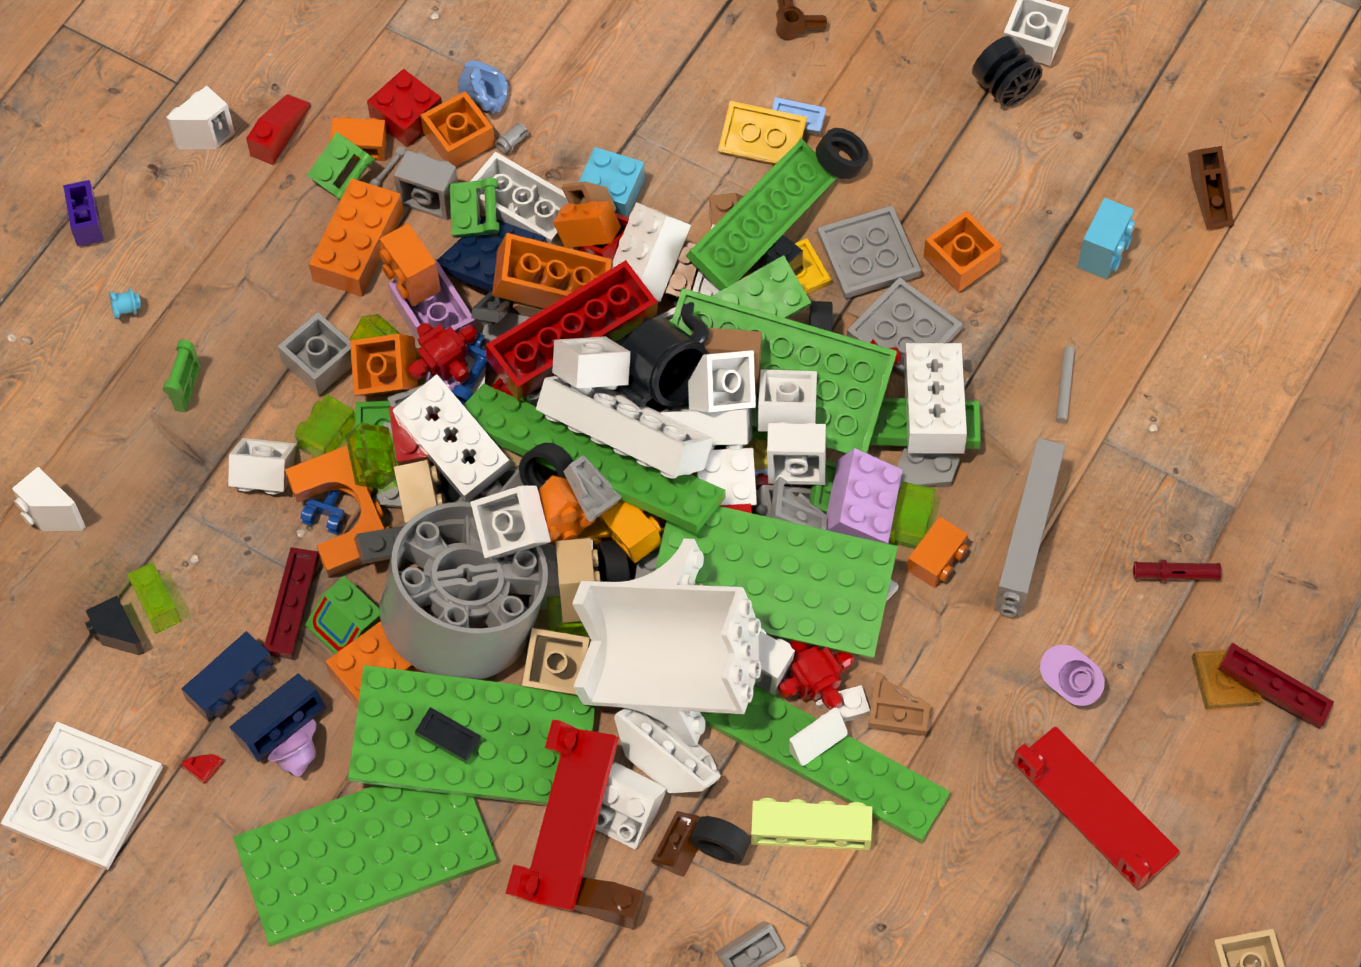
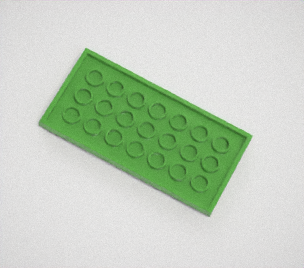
[672,288,897,454]
[655,506,898,659]
[348,665,595,806]
[233,785,498,947]

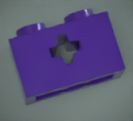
[63,180,104,246]

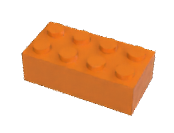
[309,178,404,297]
[492,233,612,309]
[325,608,423,709]

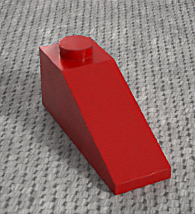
[246,94,311,165]

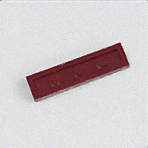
[264,547,319,659]
[1217,643,1334,729]

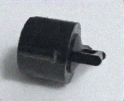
[616,302,710,407]

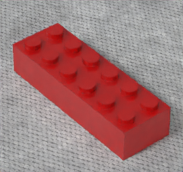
[486,260,658,401]

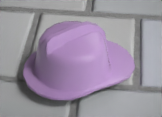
[1040,644,1105,706]
[268,719,317,777]

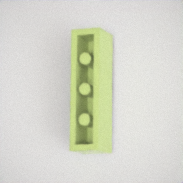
[751,798,872,851]

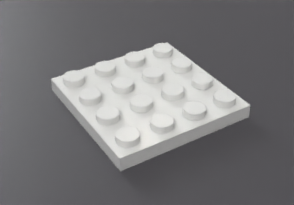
[0,722,163,871]

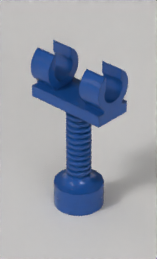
[452,332,491,405]
[300,490,346,534]

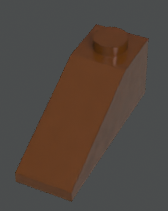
[1188,146,1234,230]
[573,877,643,930]

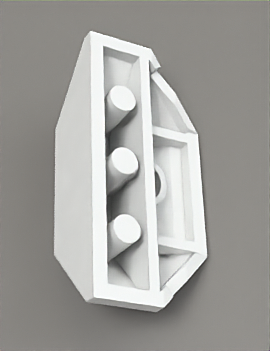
[614,708,721,793]

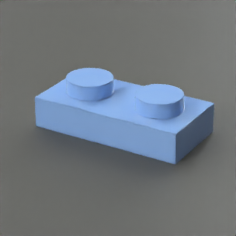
[772,97,826,136]

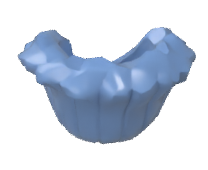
[458,60,509,114]

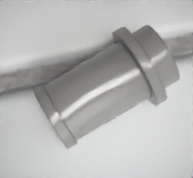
[495,122,529,154]

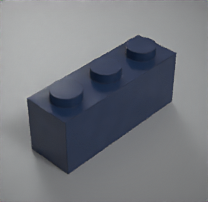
[181,631,274,722]
[229,673,327,762]

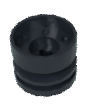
[972,36,1043,107]

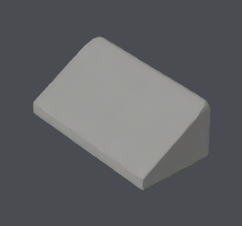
[715,921,785,967]

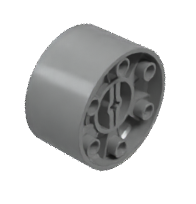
[379,502,548,680]

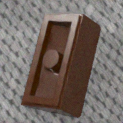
[651,811,700,877]

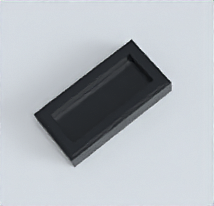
[415,707,481,763]

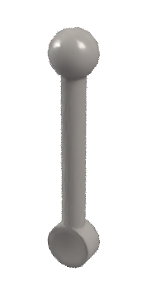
[370,146,406,187]

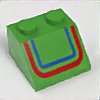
[305,576,381,655]

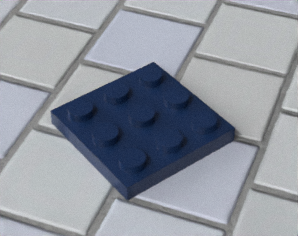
[437,215,547,292]

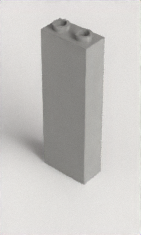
[994,438,1065,617]

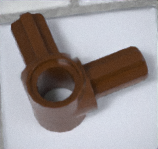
[776,0,827,40]

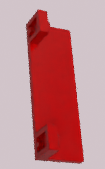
[505,719,619,911]
[1013,727,1179,891]

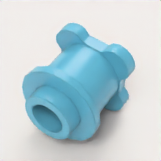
[109,288,141,319]

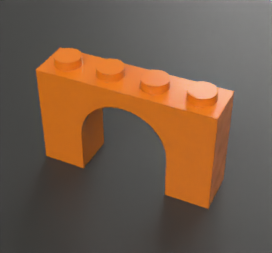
[285,445,389,578]

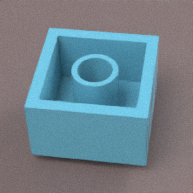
[579,147,645,217]
[1077,198,1136,279]

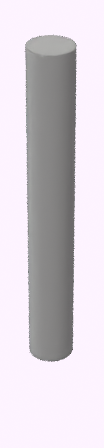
[1056,346,1075,423]

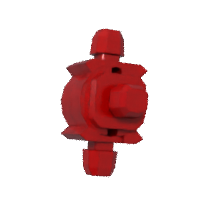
[408,323,478,383]
[778,641,854,710]

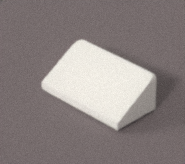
[789,707,847,766]

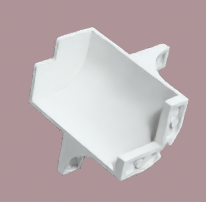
[572,539,761,746]

